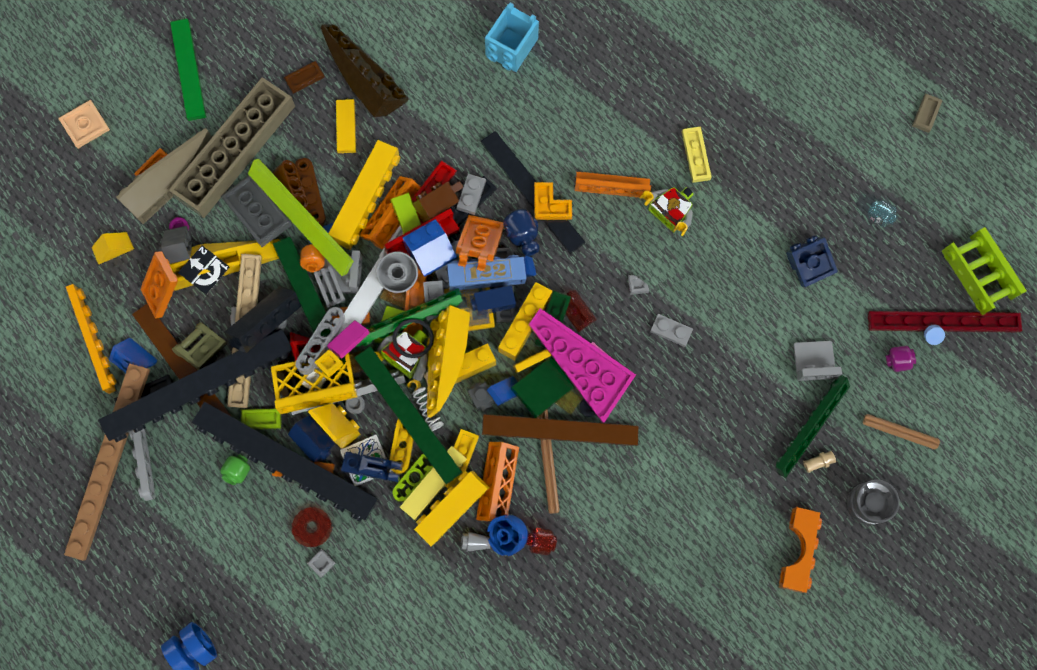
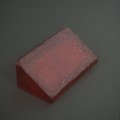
[566,290,597,332]

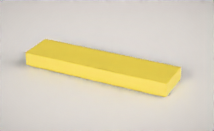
[400,446,467,521]

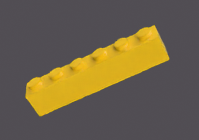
[328,140,400,250]

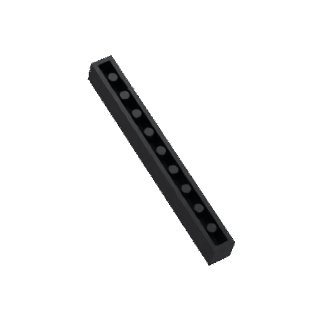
[98,330,292,443]
[192,402,378,522]

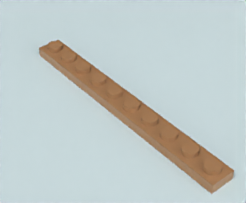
[64,363,150,561]

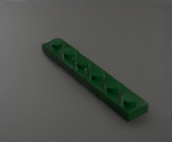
[776,375,850,478]

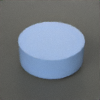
[924,325,945,345]

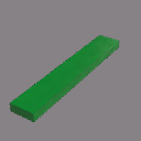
[170,18,207,121]

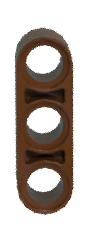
[273,160,308,208]

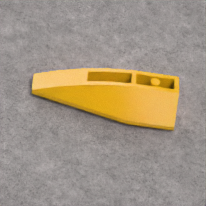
[170,239,280,291]
[426,305,470,418]

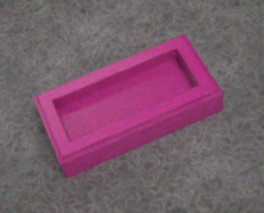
[327,320,369,359]

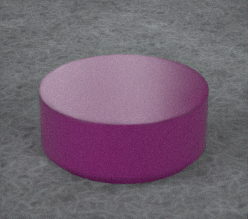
[169,217,189,231]

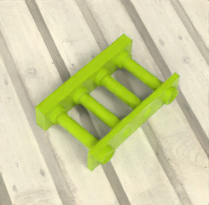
[941,227,1027,315]

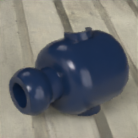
[503,209,540,256]

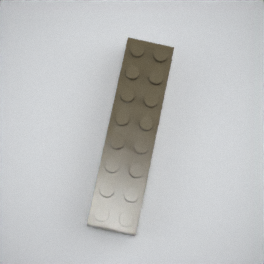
[169,77,295,218]

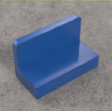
[109,338,157,373]

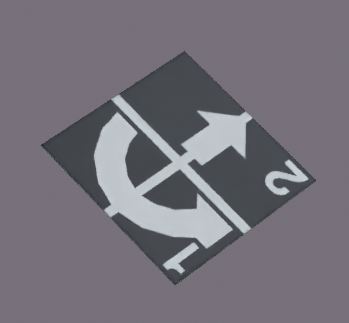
[178,245,230,295]

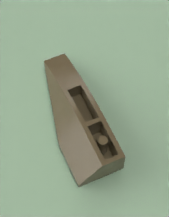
[116,128,212,224]

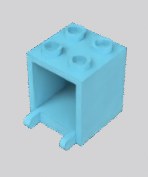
[485,2,539,72]

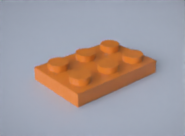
[140,251,178,318]

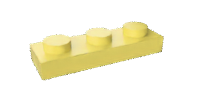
[682,127,712,183]

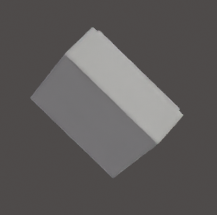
[307,549,336,578]

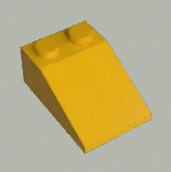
[308,403,361,449]

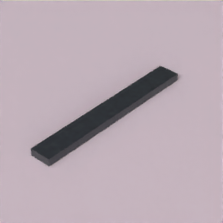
[481,131,585,254]

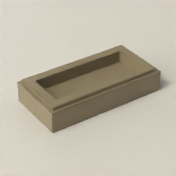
[912,93,943,133]

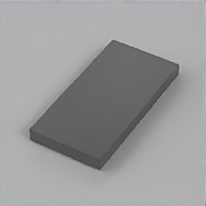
[221,176,292,247]

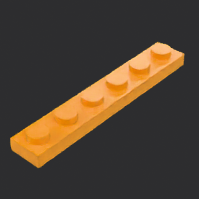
[66,284,117,394]

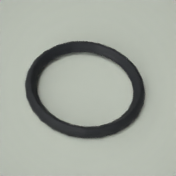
[392,319,434,358]

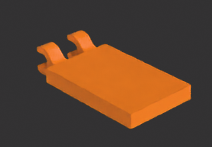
[456,215,504,271]

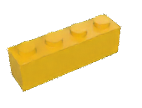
[498,282,552,361]
[414,471,490,546]

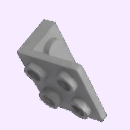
[322,250,363,294]
[793,341,842,381]

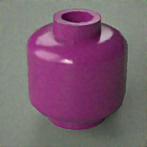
[886,346,916,372]

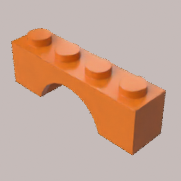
[778,507,822,593]

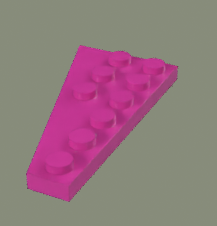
[529,308,636,423]

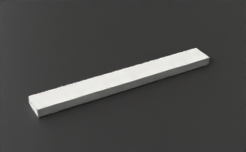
[302,256,383,391]

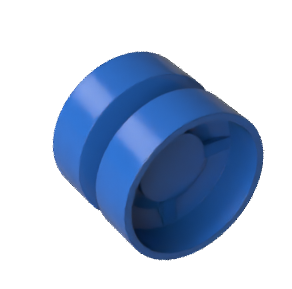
[161,622,217,670]

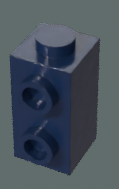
[470,285,516,316]
[288,416,334,463]

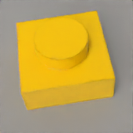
[315,349,343,378]

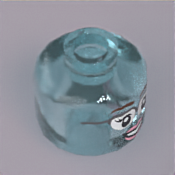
[868,199,898,227]

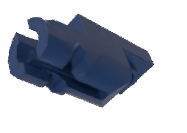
[341,452,403,482]

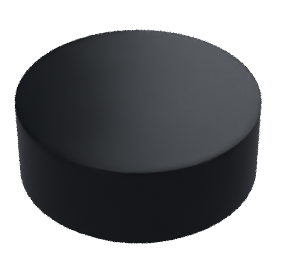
[579,399,596,417]

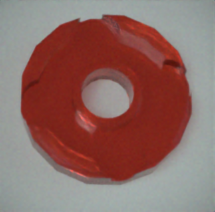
[292,507,332,548]

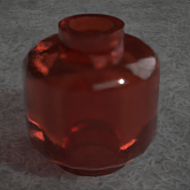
[526,527,557,555]

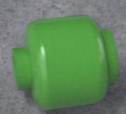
[220,454,250,485]

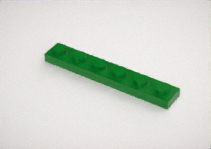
[356,288,463,347]

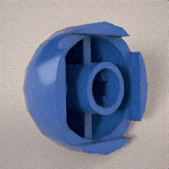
[487,514,528,556]

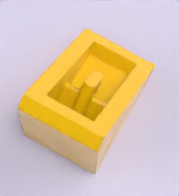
[92,232,134,264]

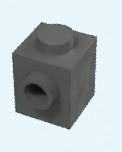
[468,382,495,412]

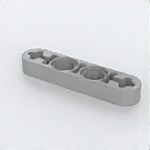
[296,307,345,375]

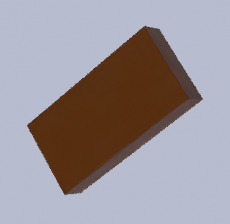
[284,61,325,94]

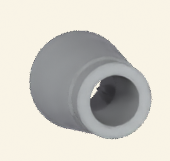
[461,531,490,552]

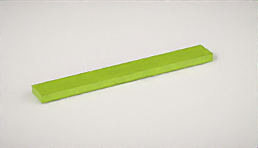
[248,159,354,276]

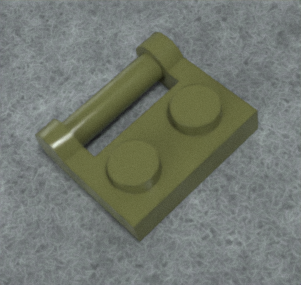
[172,322,226,370]

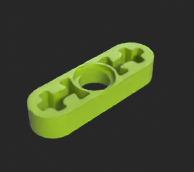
[393,454,433,502]

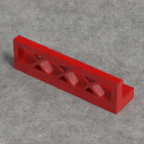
[384,208,459,257]

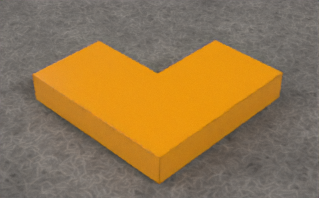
[534,182,572,220]

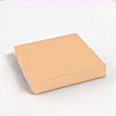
[58,100,110,148]

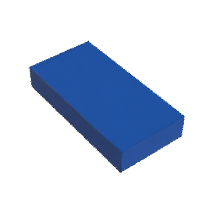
[487,376,517,405]

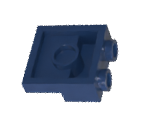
[786,235,838,287]

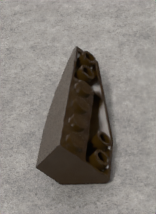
[320,24,409,117]

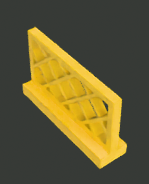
[271,353,358,414]

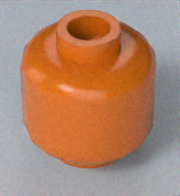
[300,244,325,272]

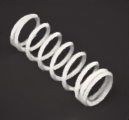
[412,387,444,431]

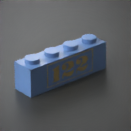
[447,255,526,291]

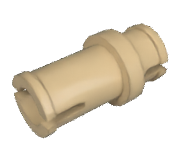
[803,451,836,473]

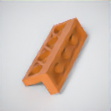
[575,172,651,197]
[359,176,421,250]
[476,442,519,522]

